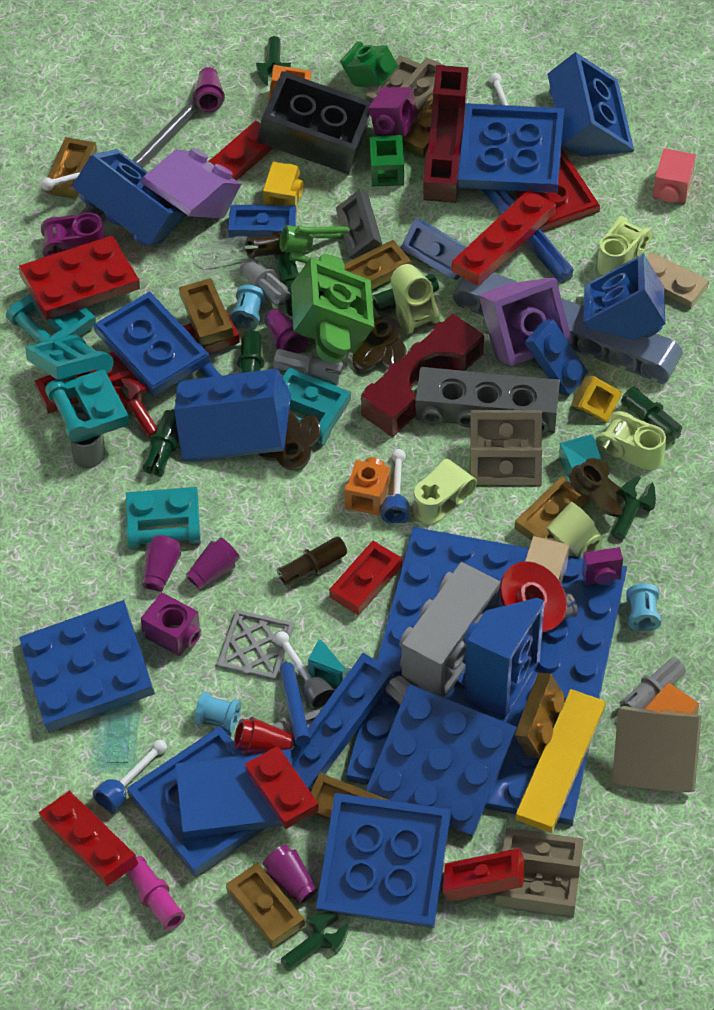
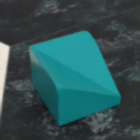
[559,434,601,483]
[308,639,351,689]

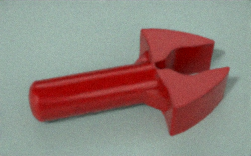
[113,378,158,438]

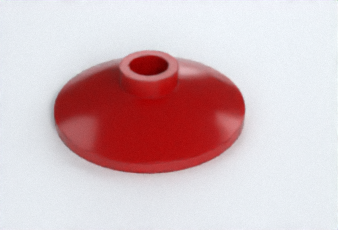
[499,561,567,632]

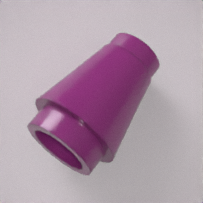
[193,67,225,112]
[264,310,308,353]
[142,535,181,592]
[185,537,240,590]
[262,844,317,905]

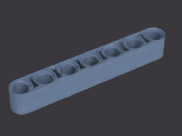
[453,273,683,384]

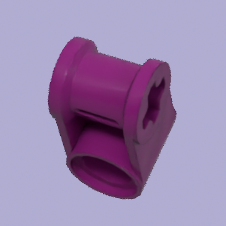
[41,213,105,257]

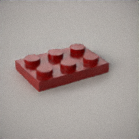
[19,235,140,320]

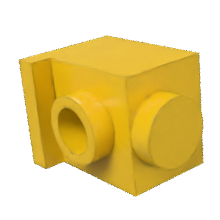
[263,162,304,213]

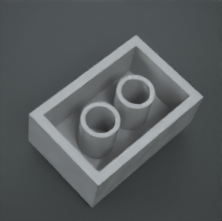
[399,562,500,698]

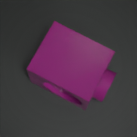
[369,87,419,136]
[140,592,201,657]

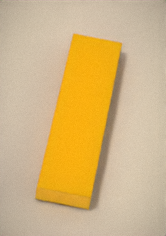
[515,689,606,833]

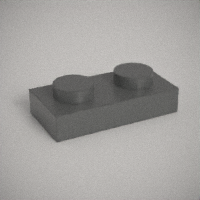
[336,189,382,259]

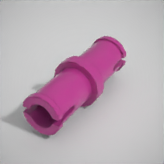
[125,856,185,930]

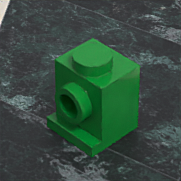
[340,41,398,87]
[369,135,404,187]

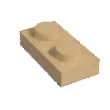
[646,252,709,309]

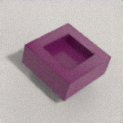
[582,547,623,585]

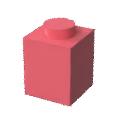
[653,148,696,204]

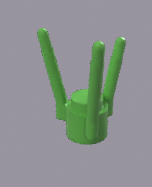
[280,225,350,264]

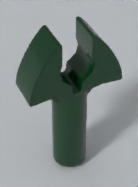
[256,36,291,86]
[612,475,656,540]
[281,912,348,971]

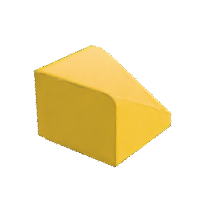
[571,376,623,423]

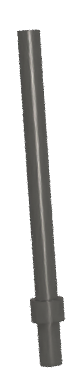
[78,100,200,216]

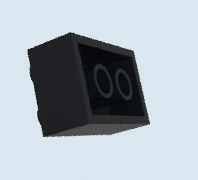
[257,71,372,175]

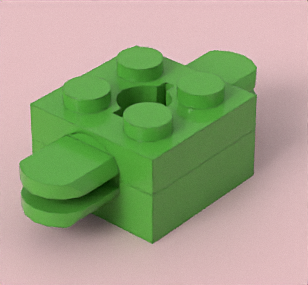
[291,254,374,364]

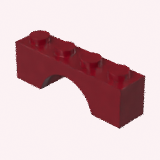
[423,65,469,203]
[361,313,484,438]

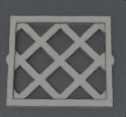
[217,610,295,681]

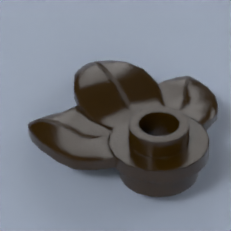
[352,316,407,374]
[258,409,321,470]
[569,458,624,517]

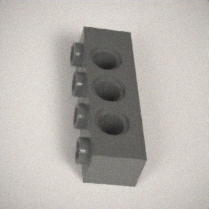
[415,367,560,434]

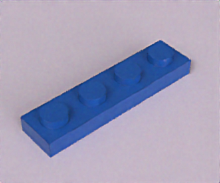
[291,653,396,792]

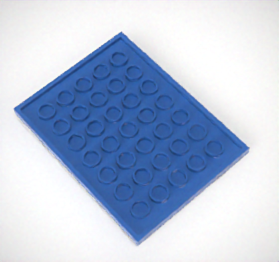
[346,527,627,826]

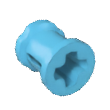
[230,285,266,330]
[626,584,662,631]
[194,692,241,734]

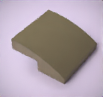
[366,55,446,114]
[470,410,542,485]
[612,706,702,792]
[495,828,584,917]

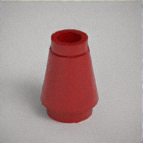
[234,717,294,754]

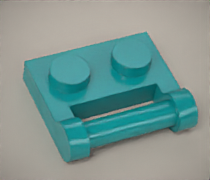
[6,293,96,343]
[25,335,114,381]
[282,368,351,446]
[45,369,130,442]
[126,487,201,549]

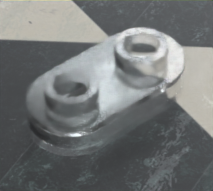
[191,236,258,275]

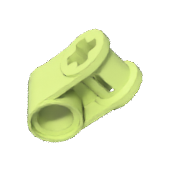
[597,216,652,275]
[391,264,440,334]
[595,411,666,470]
[413,459,477,525]
[546,502,603,558]

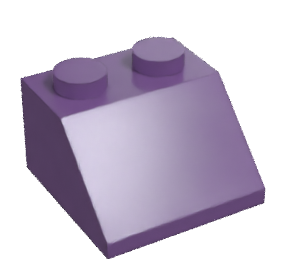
[141,148,242,219]
[479,278,573,367]

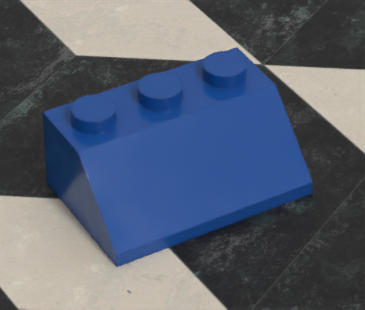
[547,52,634,157]
[72,149,187,246]
[583,253,666,340]
[174,369,291,462]
[462,598,544,718]

